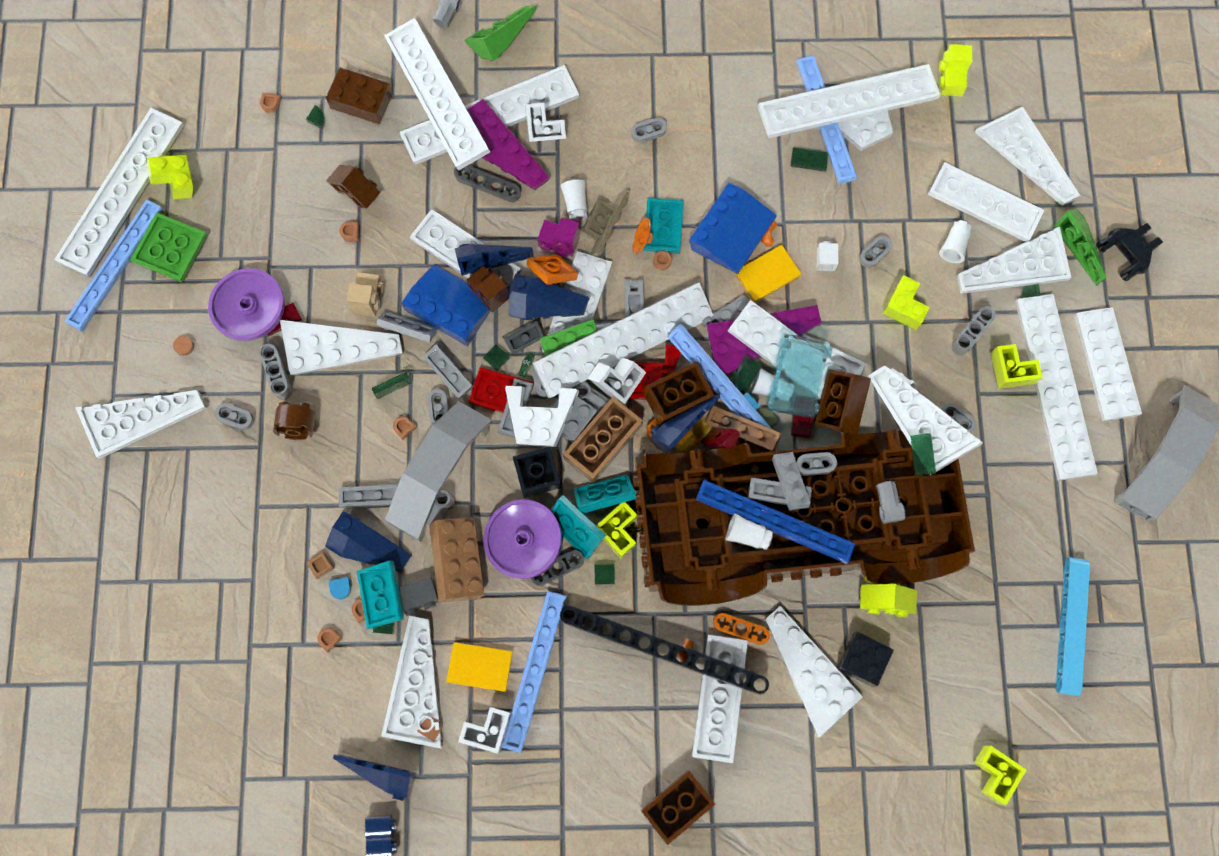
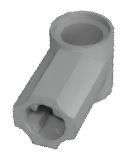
[433,0,462,29]
[574,382,610,413]
[876,481,905,524]
[426,490,455,525]

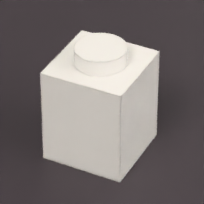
[816,241,838,271]

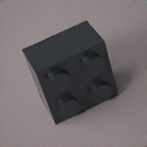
[513,447,561,498]
[837,631,894,687]

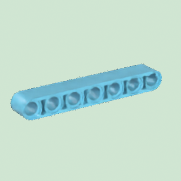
[1056,557,1090,697]

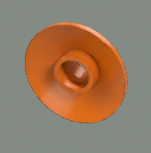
[633,218,653,254]

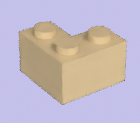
[346,272,384,316]

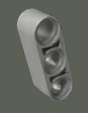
[952,306,996,356]
[260,344,292,400]

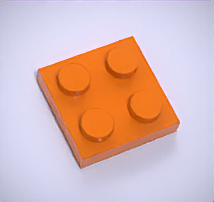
[526,254,578,285]

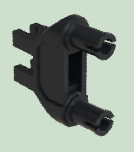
[1096,223,1163,282]

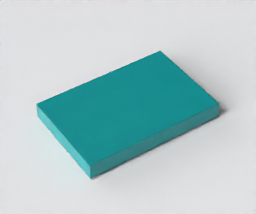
[643,198,684,254]
[572,474,636,513]
[551,495,606,560]
[357,561,405,629]

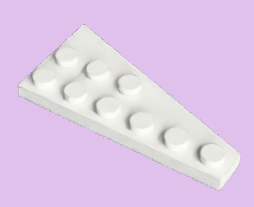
[975,107,1080,206]
[957,226,1072,294]
[280,320,403,376]
[868,365,983,475]
[765,606,863,738]
[381,616,442,749]

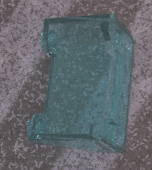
[767,333,833,418]

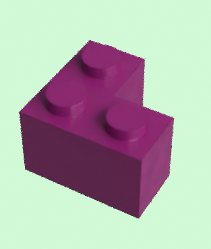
[537,217,580,257]

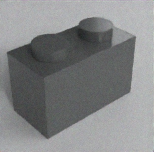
[399,577,438,616]

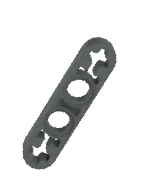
[454,165,521,202]

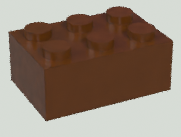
[326,67,393,125]
[642,362,714,425]
[814,369,871,435]
[640,770,716,845]

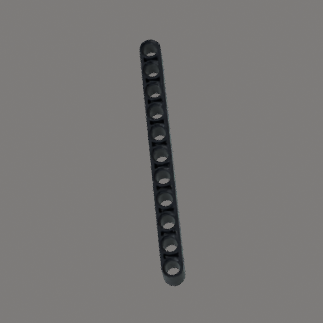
[560,606,769,695]

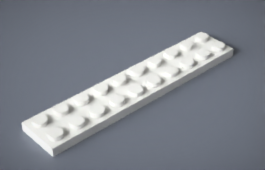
[384,18,490,171]
[758,64,941,139]
[400,65,579,165]
[54,108,184,277]
[532,283,713,398]
[1015,294,1098,481]

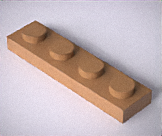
[705,406,782,452]

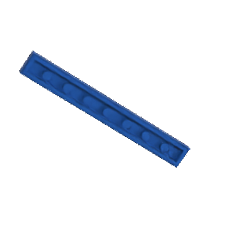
[696,480,855,564]

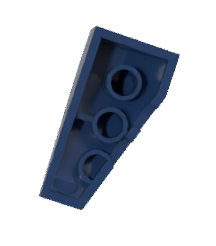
[454,244,534,276]
[508,274,590,320]
[650,394,720,454]
[325,510,412,572]
[333,754,417,801]

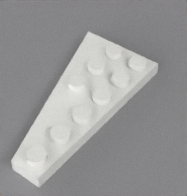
[75,390,207,459]

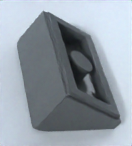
[502,319,545,355]

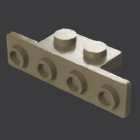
[582,191,629,256]

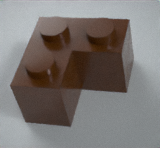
[326,165,380,209]
[466,266,509,313]

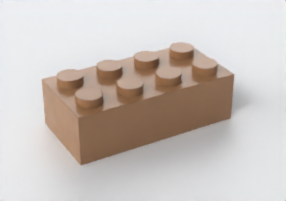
[563,397,643,483]
[429,518,484,603]

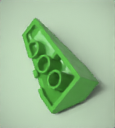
[465,6,536,61]
[1053,209,1106,286]

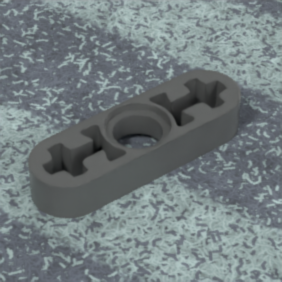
[531,550,584,586]

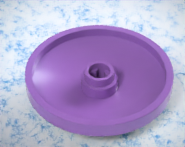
[208,268,285,341]
[484,500,562,579]

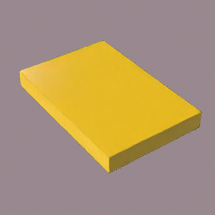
[734,245,802,303]
[446,642,513,692]

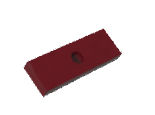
[701,427,741,449]

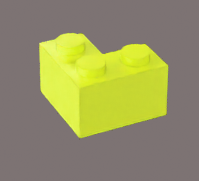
[938,44,972,96]
[147,155,193,200]
[883,275,930,330]
[990,344,1043,389]
[596,502,637,559]
[860,584,917,618]
[974,746,1026,805]

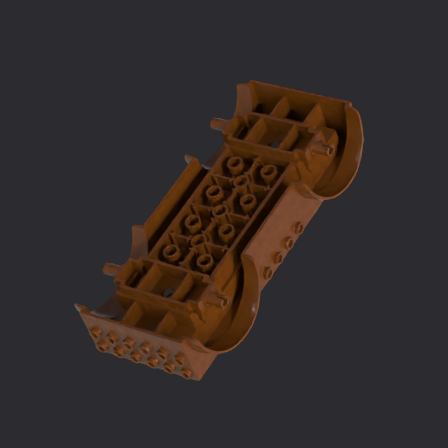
[633,429,975,606]

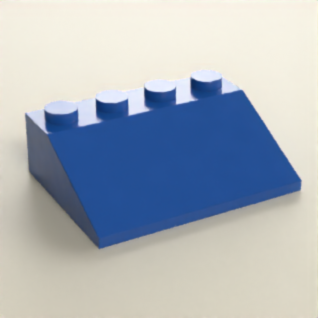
[689,182,777,274]
[401,264,491,347]

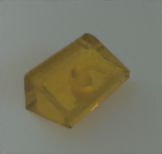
[674,419,711,453]

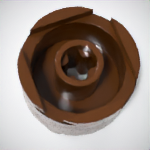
[273,402,315,440]

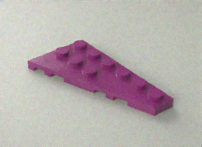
[467,99,549,190]
[706,305,822,375]

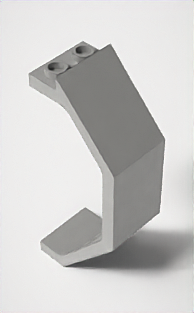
[1114,385,1219,522]
[385,401,491,542]

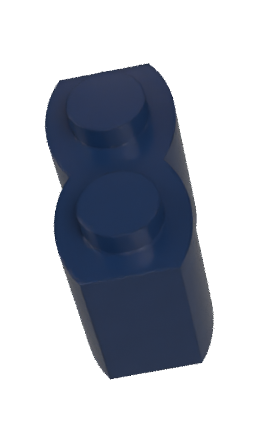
[365,815,398,856]

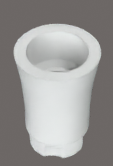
[560,180,587,222]
[939,220,972,263]
[751,368,795,402]
[725,513,773,549]

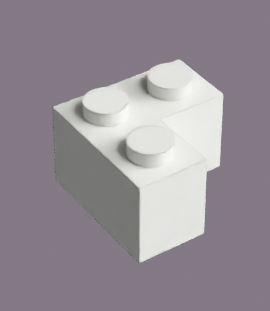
[525,103,566,142]
[588,358,646,404]
[458,707,511,754]

